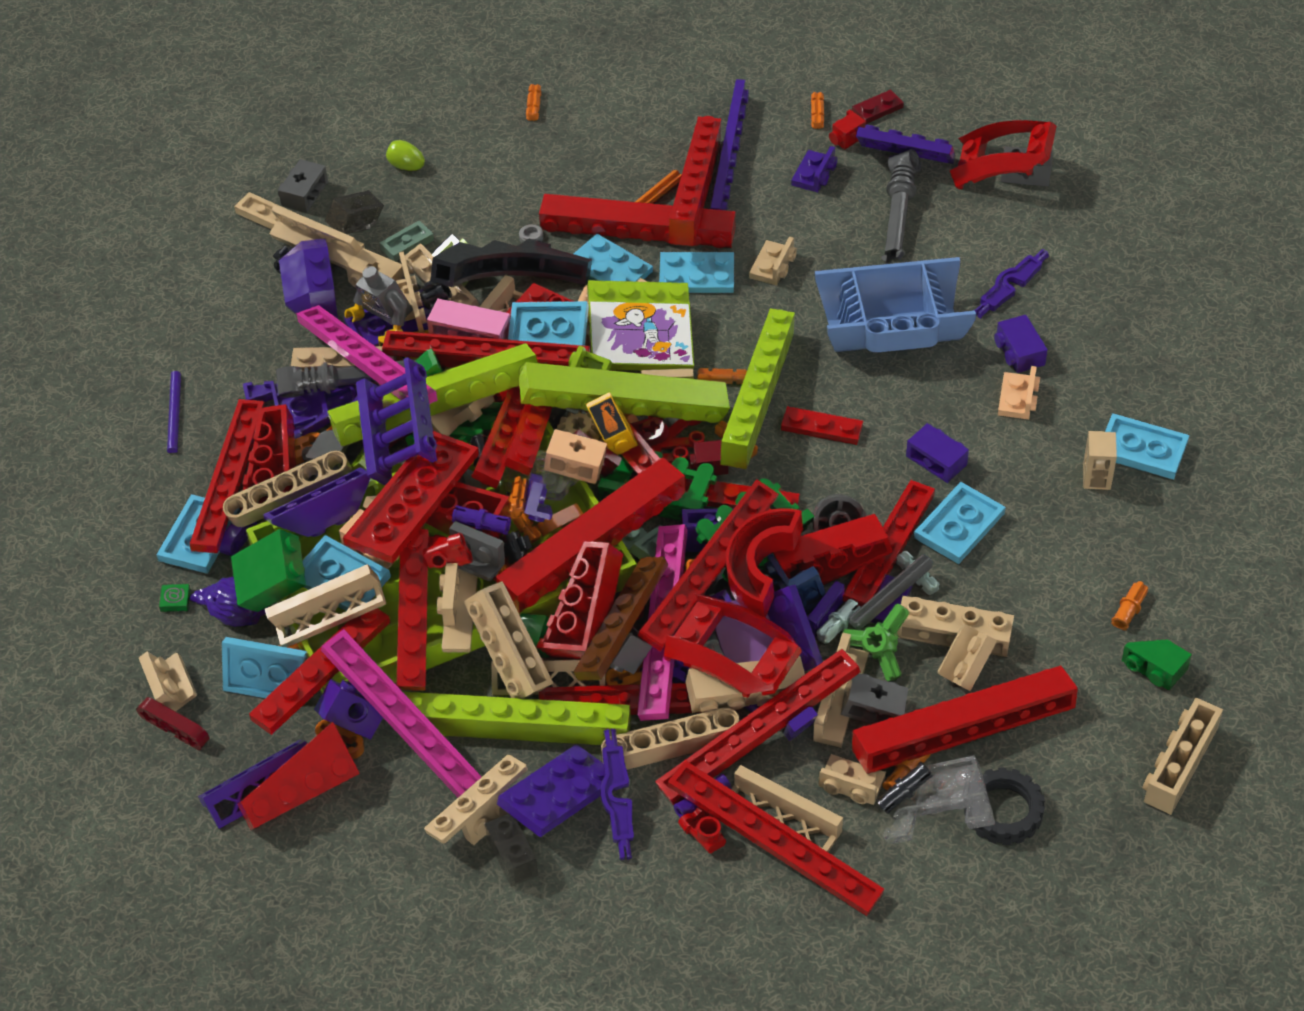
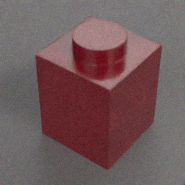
[689,440,728,475]

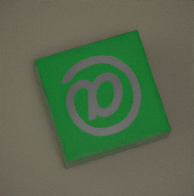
[159,584,191,612]

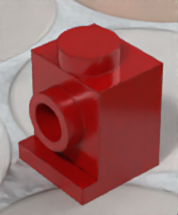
[829,110,866,150]

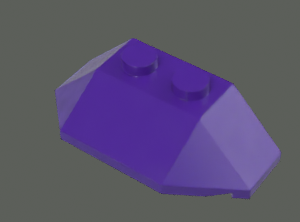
[279,238,338,319]
[263,467,371,537]

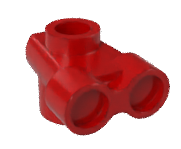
[423,533,473,568]
[678,807,726,854]

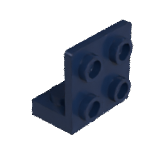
[764,553,826,615]

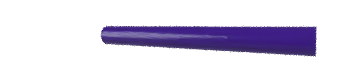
[167,371,181,453]

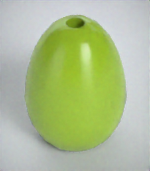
[386,140,425,171]

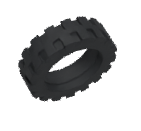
[964,767,1045,845]

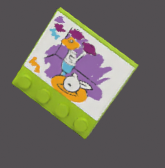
[587,280,694,370]

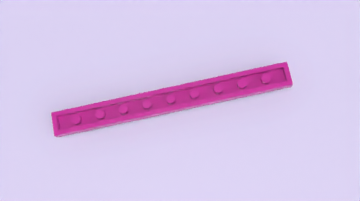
[296,305,438,404]

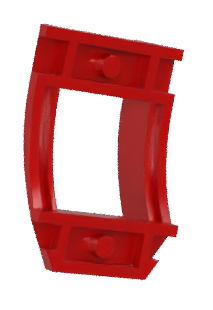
[950,120,1057,189]
[664,594,802,698]

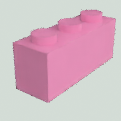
[427,299,510,340]

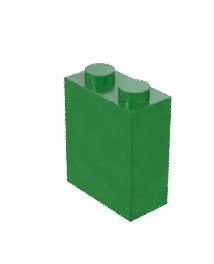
[231,529,306,612]

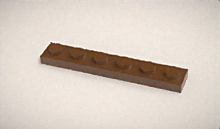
[573,556,668,681]

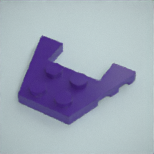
[243,381,330,439]

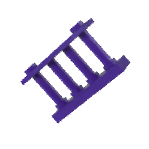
[356,357,437,485]

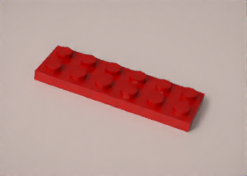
[343,431,479,564]

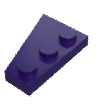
[767,584,823,672]

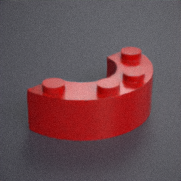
[726,508,803,618]

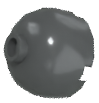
[812,494,866,532]

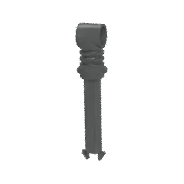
[881,149,921,264]
[276,359,417,398]

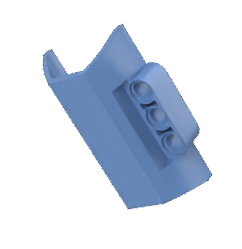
[815,257,976,352]

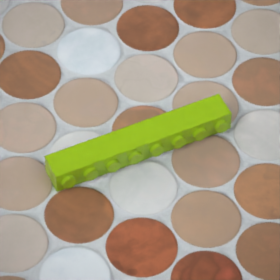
[721,308,795,469]
[327,343,538,447]
[519,362,730,423]
[402,691,631,745]

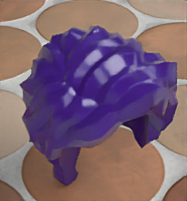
[189,577,268,627]

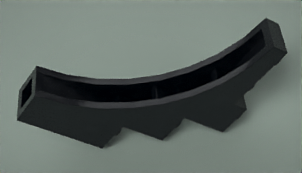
[430,238,592,287]

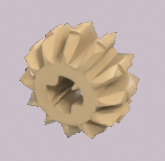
[557,410,601,441]

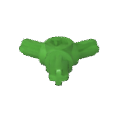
[840,604,910,681]

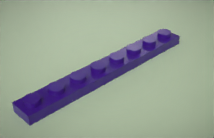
[711,79,749,211]

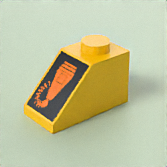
[586,392,637,455]

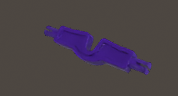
[973,249,1049,319]
[601,729,634,860]

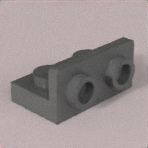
[449,521,505,581]

